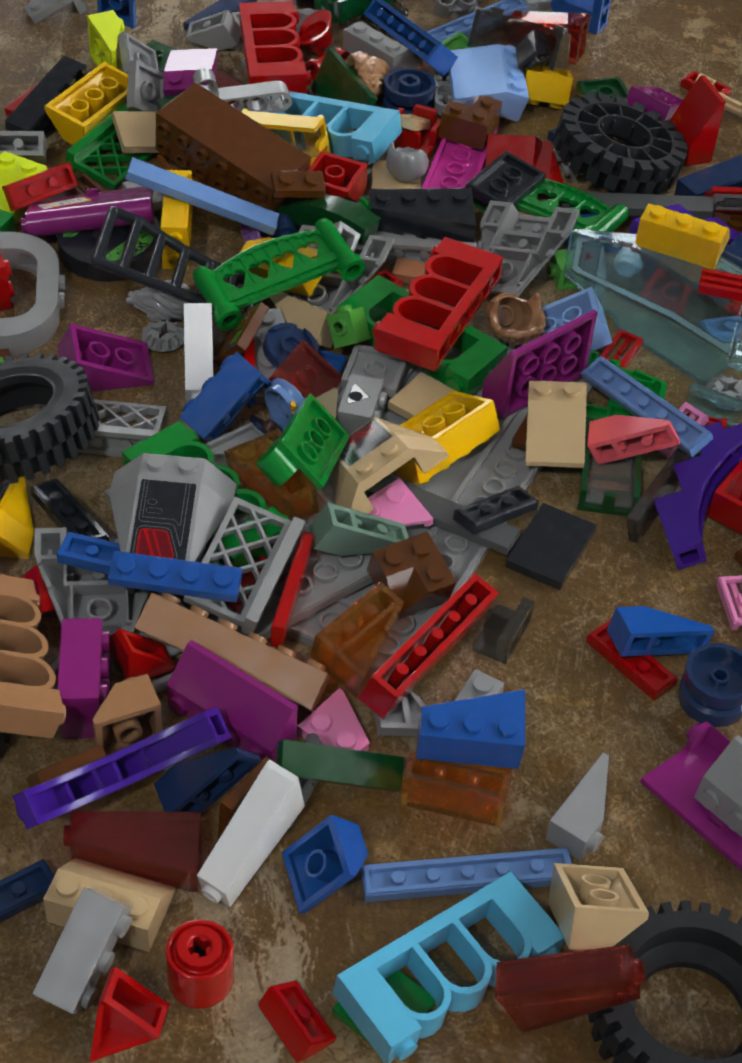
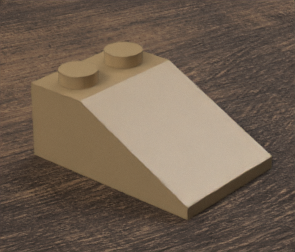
[525,381,587,468]

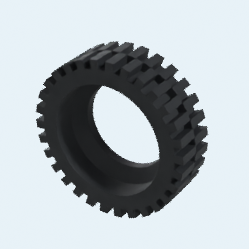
[0,353,99,485]
[588,901,742,1063]

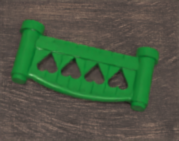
[473,178,629,245]
[193,218,365,331]

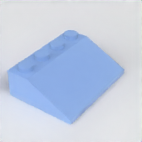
[449,44,529,122]

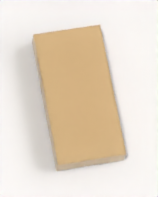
[400,114,432,131]

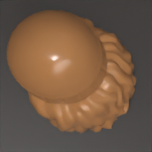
[345,51,391,98]
[485,292,546,347]

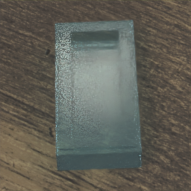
[686,382,742,426]

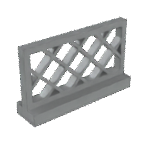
[77,399,167,457]
[183,497,305,635]

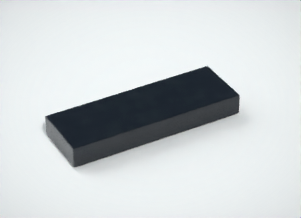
[453,486,539,535]

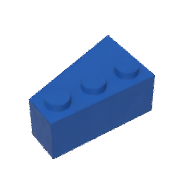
[179,351,271,442]
[416,689,525,769]

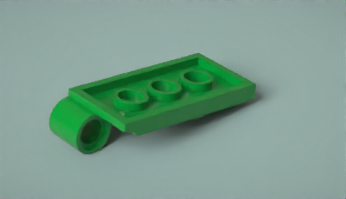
[255,393,350,490]

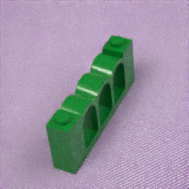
[338,275,508,395]
[122,421,291,568]

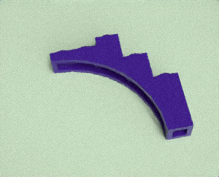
[654,421,742,570]
[12,707,232,830]

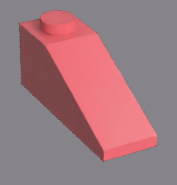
[587,415,680,465]

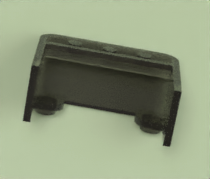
[467,6,571,71]

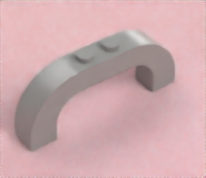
[0,232,66,356]

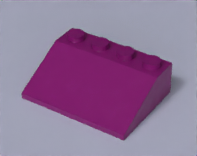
[482,309,598,419]

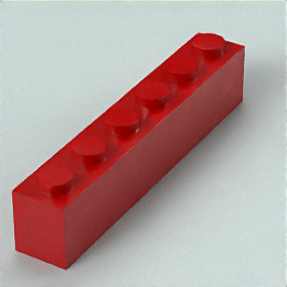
[358,573,499,719]

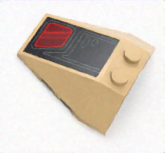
[331,417,449,514]

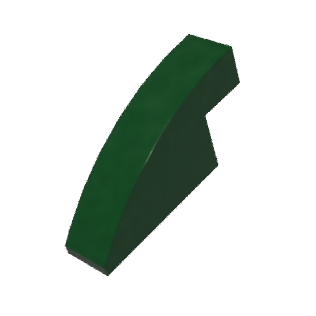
[277,194,381,245]

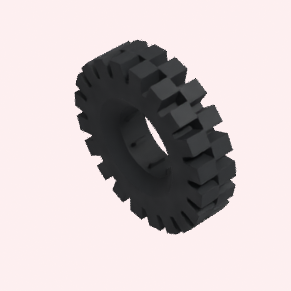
[553,94,688,194]

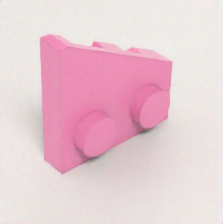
[368,478,434,527]
[297,688,370,752]

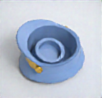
[264,378,304,433]

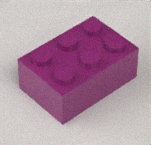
[57,618,112,739]

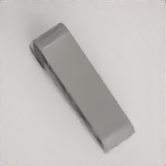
[193,68,292,113]

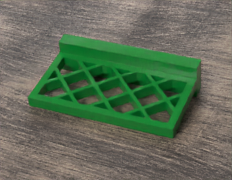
[65,104,155,190]

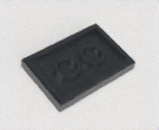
[465,151,546,206]
[505,503,597,590]

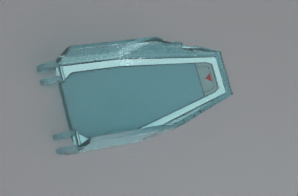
[564,229,742,384]

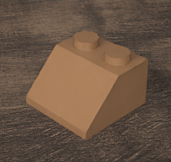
[92,674,162,756]

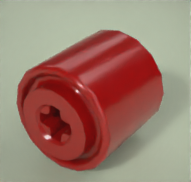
[165,919,234,1009]

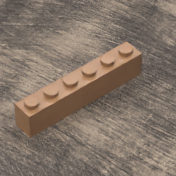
[134,592,331,712]

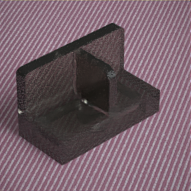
[472,597,534,664]

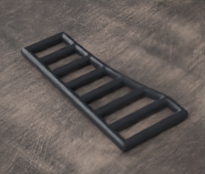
[91,206,285,314]

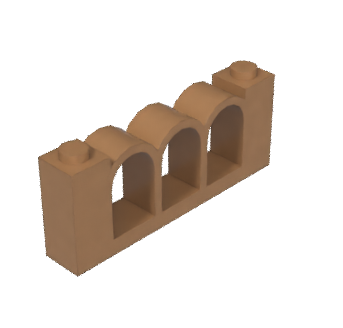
[0,574,66,739]

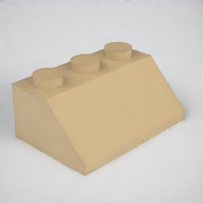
[43,858,176,952]
[548,863,649,954]

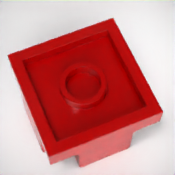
[387,104,442,160]

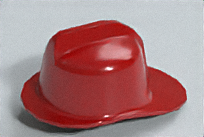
[299,9,333,56]

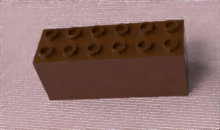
[156,82,311,213]

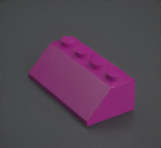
[167,640,298,763]

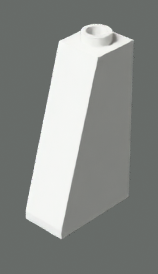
[184,303,213,403]
[197,759,305,907]

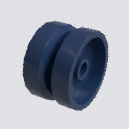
[382,68,436,114]
[677,643,742,727]

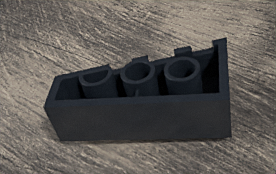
[5,56,88,139]
[368,188,476,243]

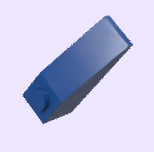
[607,606,715,656]

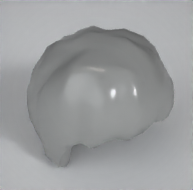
[386,142,429,182]

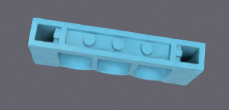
[266,91,402,163]
[332,871,565,1063]

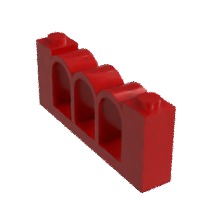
[239,1,311,94]
[372,237,503,371]

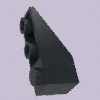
[516,29,555,69]

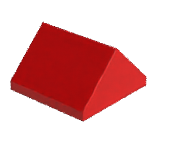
[485,134,542,168]

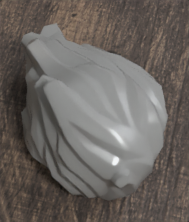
[126,279,190,322]

